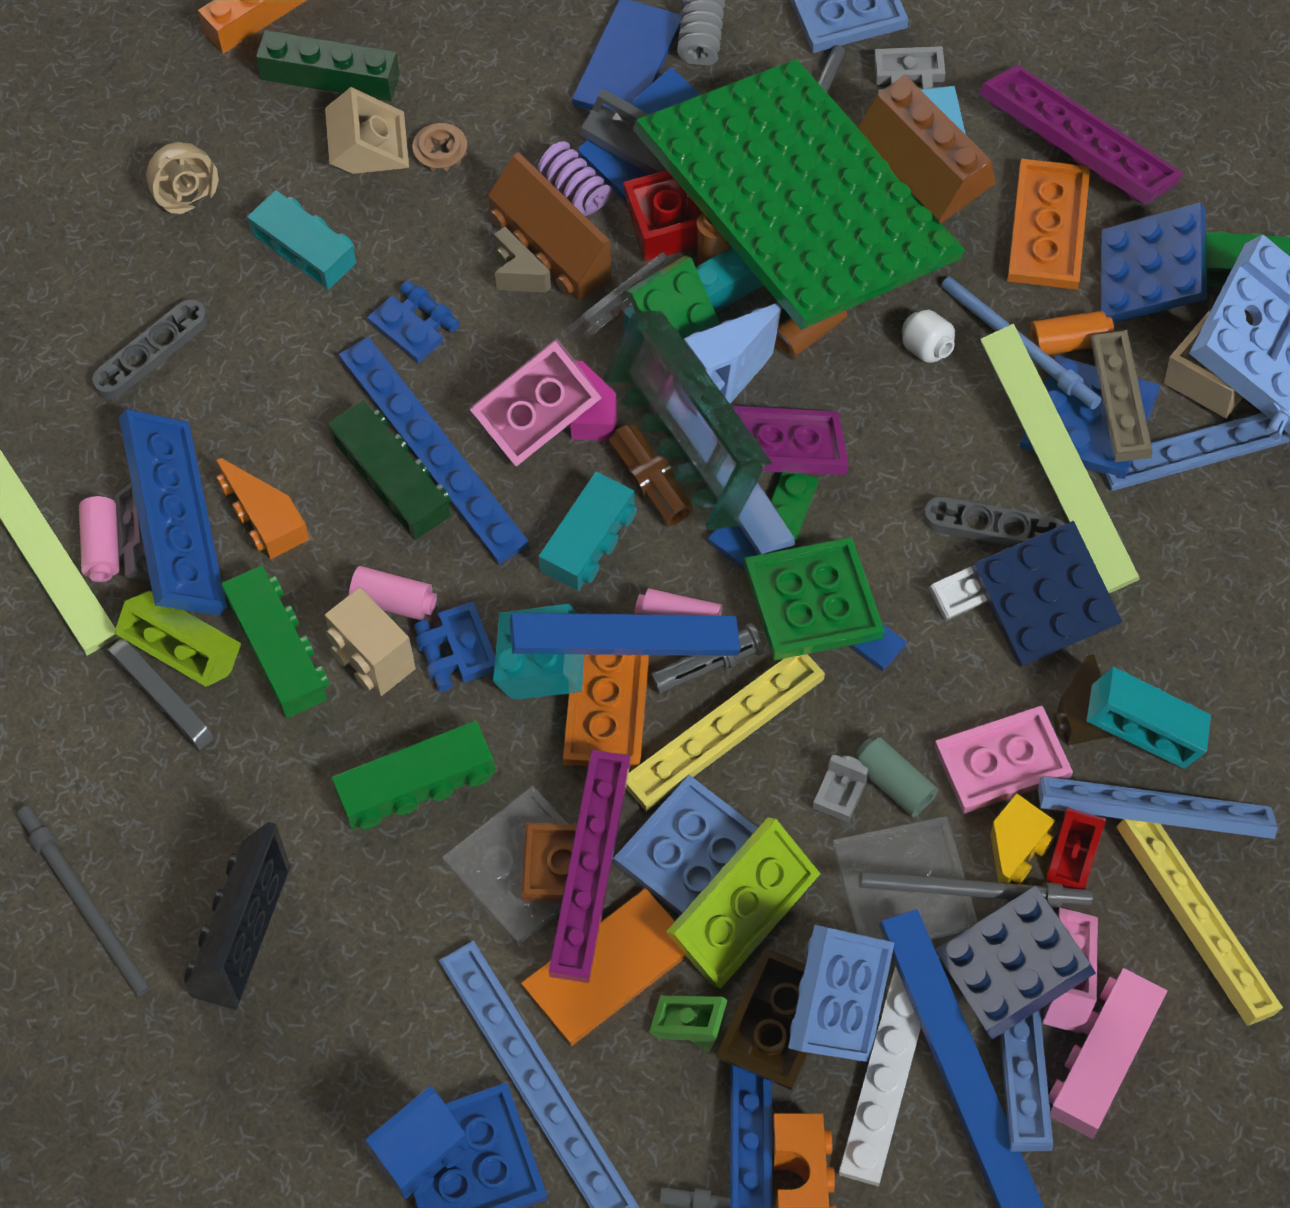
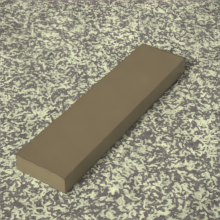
[1091,330,1152,462]

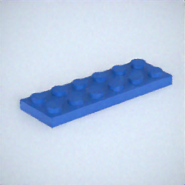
[119,409,227,615]

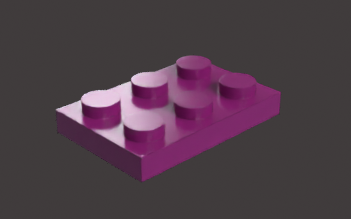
[730,406,849,475]

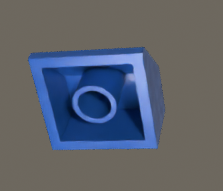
[365,1086,469,1200]

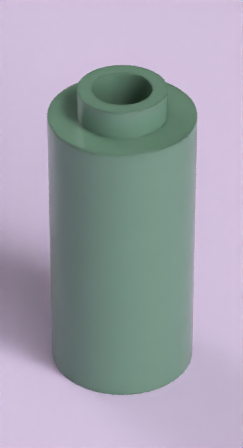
[855,737,939,818]

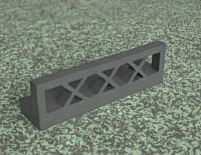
[579,89,667,175]

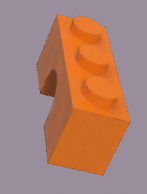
[772,1114,837,1208]

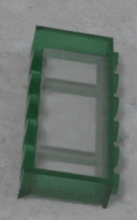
[603,311,772,530]

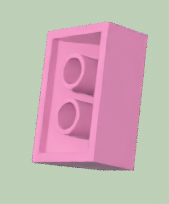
[470,338,602,467]

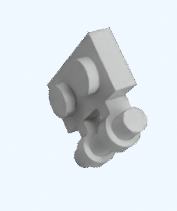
[874,46,946,94]

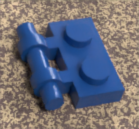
[367,281,460,363]
[414,601,495,692]

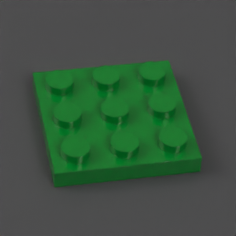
[743,537,885,661]

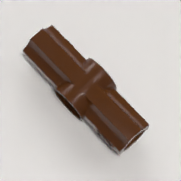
[608,424,693,526]

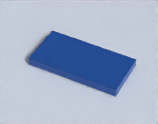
[572,0,681,113]
[577,67,700,200]

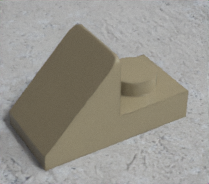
[494,227,551,292]

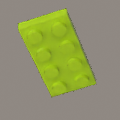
[666,817,821,989]

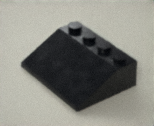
[184,822,291,1010]

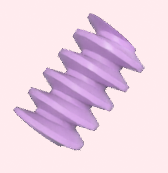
[538,141,613,216]

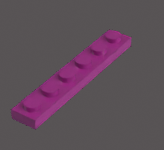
[549,750,631,983]

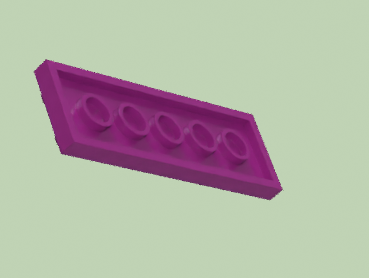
[979,65,1184,205]

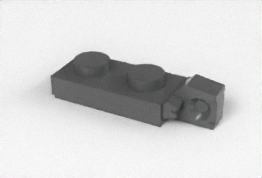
[114,483,150,582]

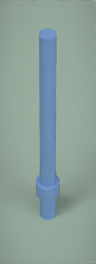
[941,276,1102,409]

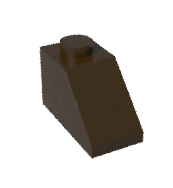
[1053,654,1113,746]

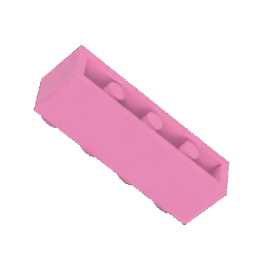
[1049,968,1168,1139]

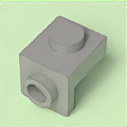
[813,755,868,823]

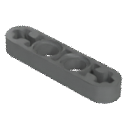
[92,300,208,399]
[924,497,1064,547]
[107,638,214,752]

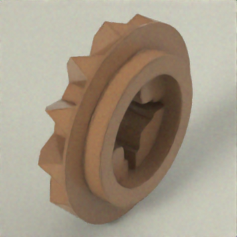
[413,123,467,172]

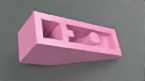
[1042,907,1098,1034]

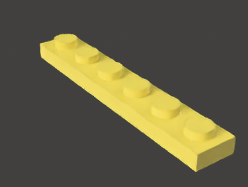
[626,654,825,812]
[1116,819,1283,1026]

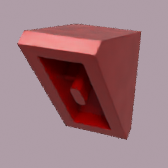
[1046,808,1106,890]

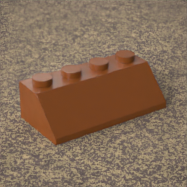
[858,74,996,224]
[488,152,612,301]

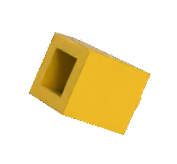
[990,794,1055,884]

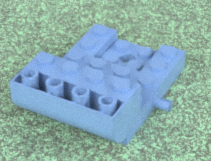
[1189,234,1290,439]

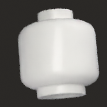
[902,310,955,363]

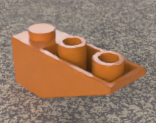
[216,458,310,560]

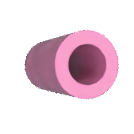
[79,496,119,582]
[349,566,437,621]
[635,588,722,616]

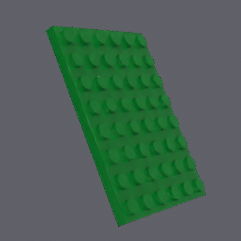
[633,59,965,330]

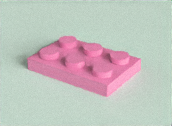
[934,706,1073,814]

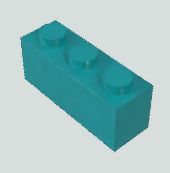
[247,190,356,290]
[539,472,637,591]
[1087,667,1211,769]

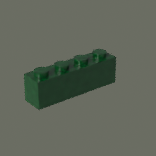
[256,30,400,102]
[328,400,451,540]

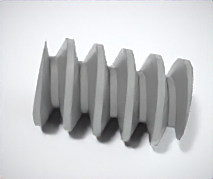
[677,0,725,65]

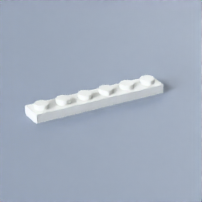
[839,956,939,1186]

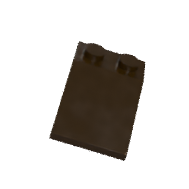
[716,947,810,1090]

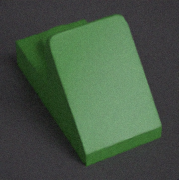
[649,995,727,1052]

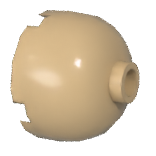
[146,142,219,214]

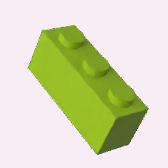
[114,591,241,687]

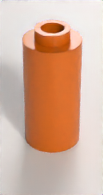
[1030,311,1114,355]

